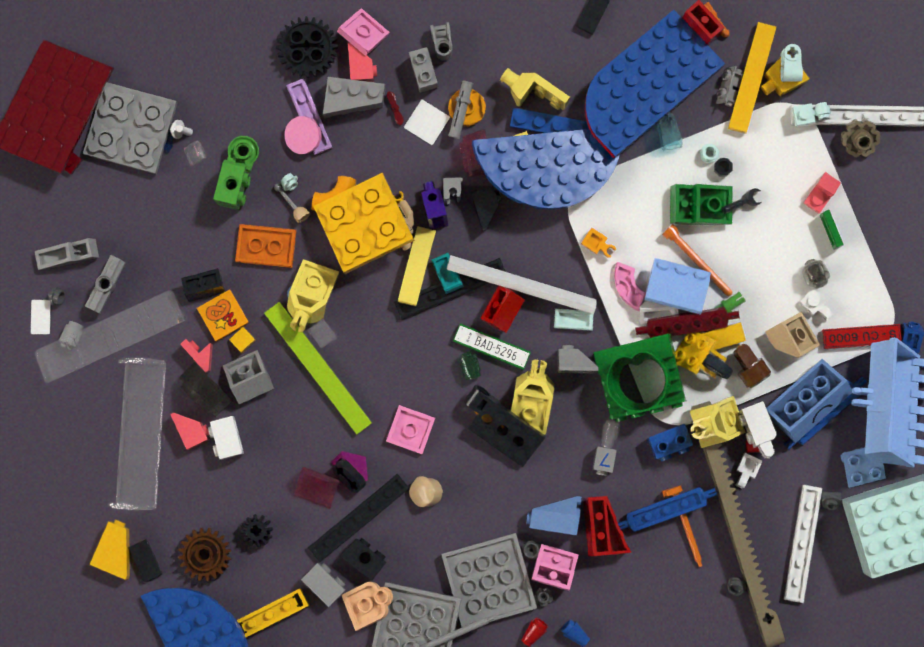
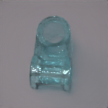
[657,112,683,151]

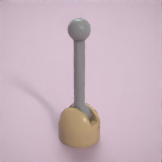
[274,184,310,223]

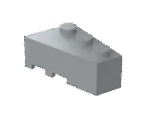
[323,77,386,119]

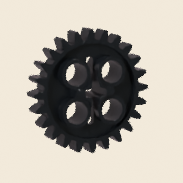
[276,16,338,78]

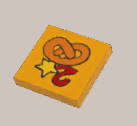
[197,289,249,341]

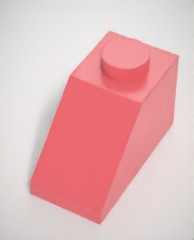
[348,43,377,82]
[170,413,210,450]

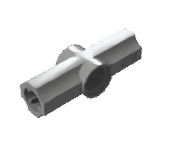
[85,255,126,314]

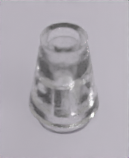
[601,420,621,449]

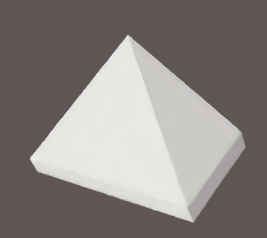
[639,301,678,324]

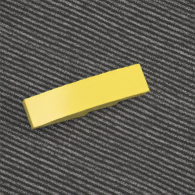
[398,226,436,306]

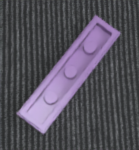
[286,78,333,155]

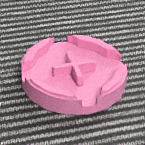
[285,116,321,154]

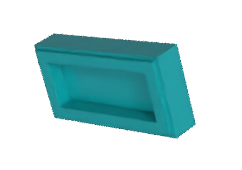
[431,253,464,294]

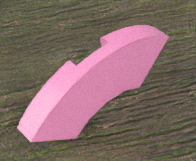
[614,262,646,311]

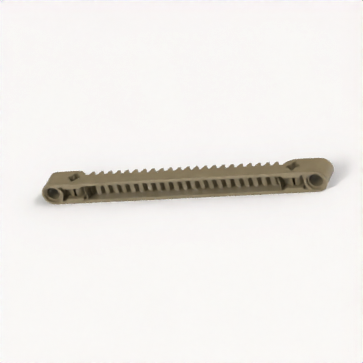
[691,401,785,647]

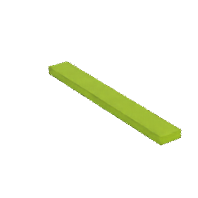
[264,302,372,435]

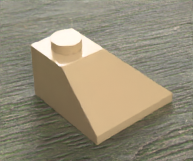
[765,312,820,358]

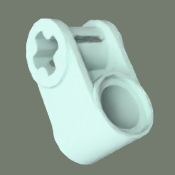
[781,44,803,82]

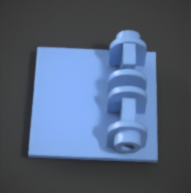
[840,447,886,488]

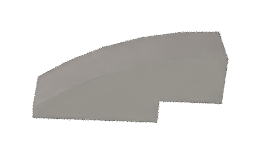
[35,238,99,270]

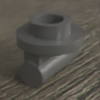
[821,491,841,510]

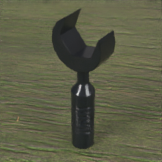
[721,188,762,214]

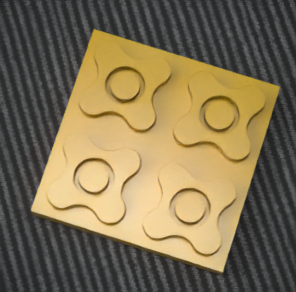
[313,173,415,274]

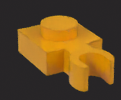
[581,228,616,258]

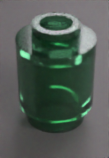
[458,351,482,380]

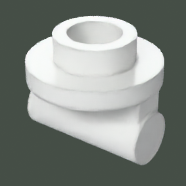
[170,120,193,139]

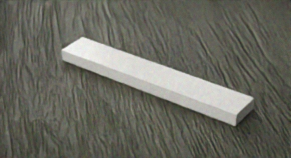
[783,485,822,603]

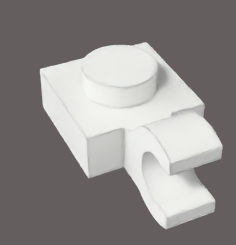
[799,288,834,321]
[736,453,762,489]

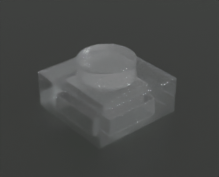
[184,140,207,166]

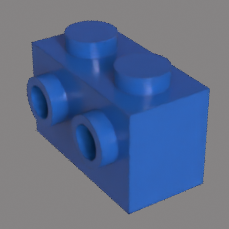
[647,424,693,462]

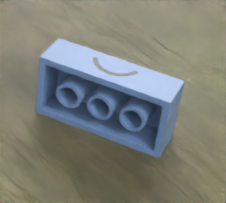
[766,359,852,443]

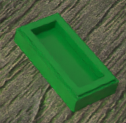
[820,210,844,250]

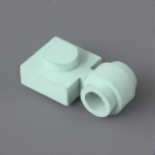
[792,102,831,127]

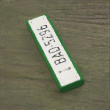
[453,324,531,370]

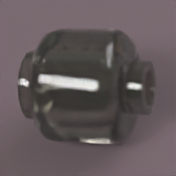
[802,259,830,289]

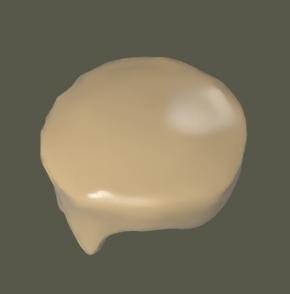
[409,476,443,507]

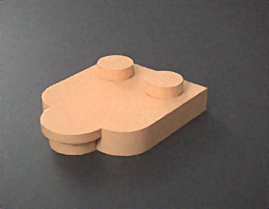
[341,582,393,631]

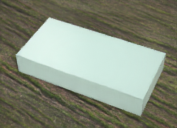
[554,309,593,331]

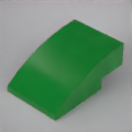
[670,184,733,225]

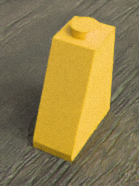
[89,519,130,580]

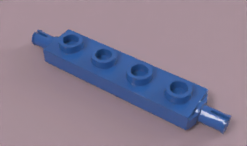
[784,376,867,450]
[618,487,717,532]

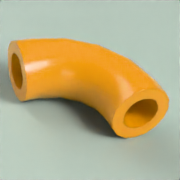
[311,176,356,211]

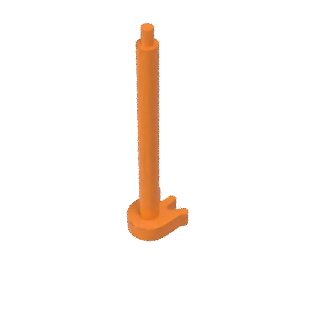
[662,485,702,567]

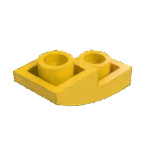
[701,322,746,350]

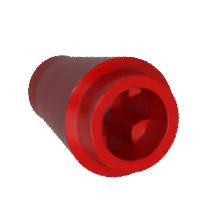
[521,617,548,647]

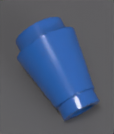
[561,619,590,647]

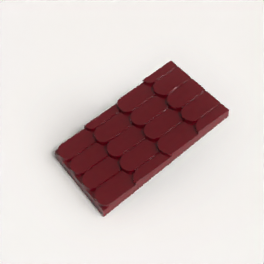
[0,40,114,173]

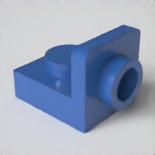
[901,322,924,353]

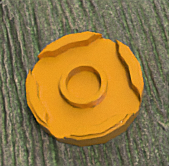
[448,89,486,127]

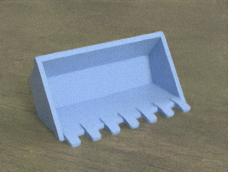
[851,337,924,467]

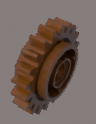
[178,528,232,581]

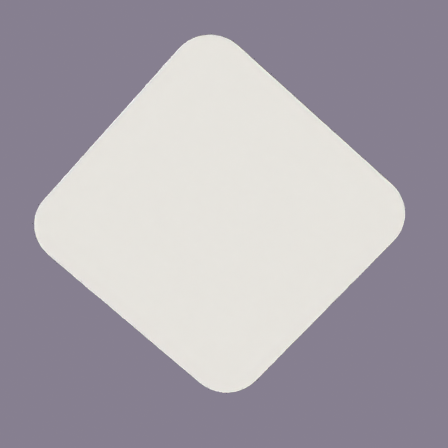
[568,103,895,426]

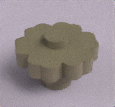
[841,119,881,157]

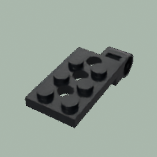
[464,385,545,467]

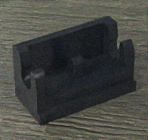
[181,268,226,302]

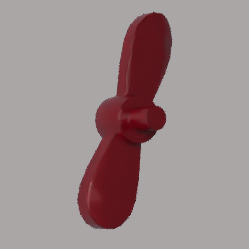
[387,91,404,125]

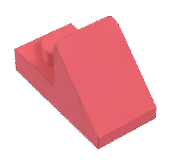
[804,172,841,214]
[181,339,213,374]

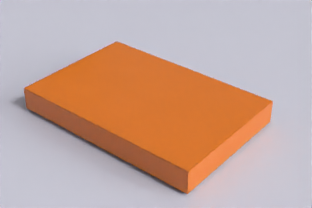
[235,224,297,268]

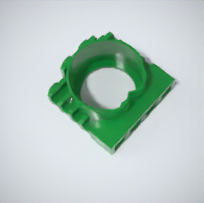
[593,334,687,422]

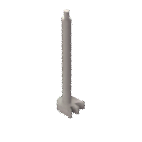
[413,616,494,647]

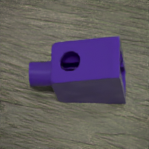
[421,181,449,230]

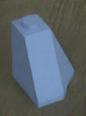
[526,496,582,535]

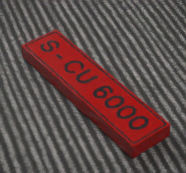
[822,324,901,349]

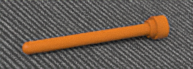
[662,224,733,296]

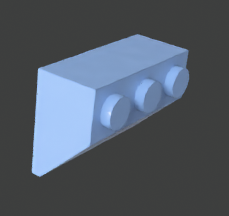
[645,258,711,314]

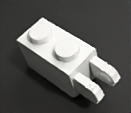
[738,401,776,459]

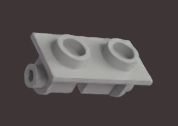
[716,66,743,107]

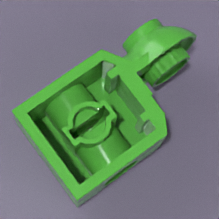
[213,136,259,210]

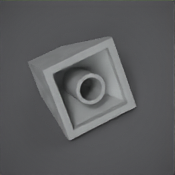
[558,345,598,374]

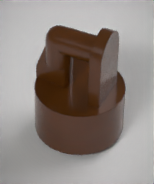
[733,344,771,388]

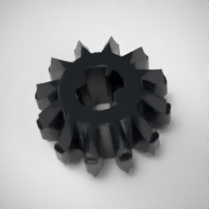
[240,514,274,547]

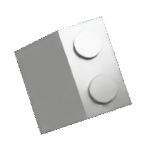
[223,350,274,404]

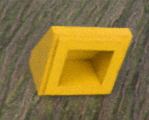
[229,327,256,354]

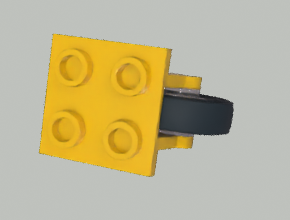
[675,332,733,379]

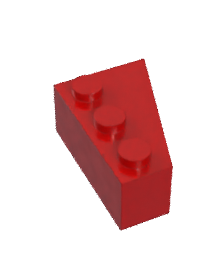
[583,496,631,556]

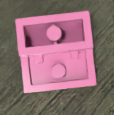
[531,544,578,591]

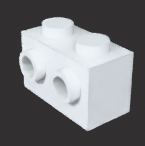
[208,416,244,460]

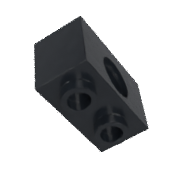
[341,538,387,581]

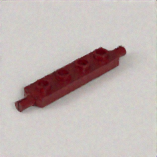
[635,307,740,338]

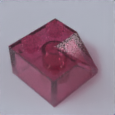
[459,129,487,177]

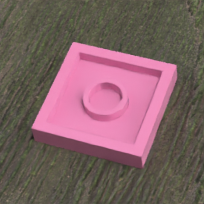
[337,8,390,56]
[386,405,435,454]

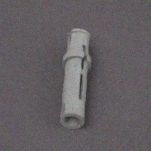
[448,81,474,139]

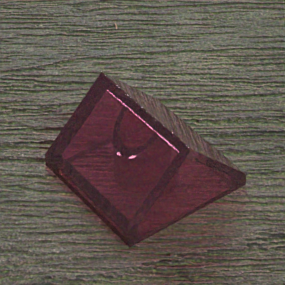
[294,467,341,509]

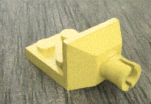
[500,68,570,110]
[287,259,339,332]
[511,360,555,435]
[690,396,745,448]

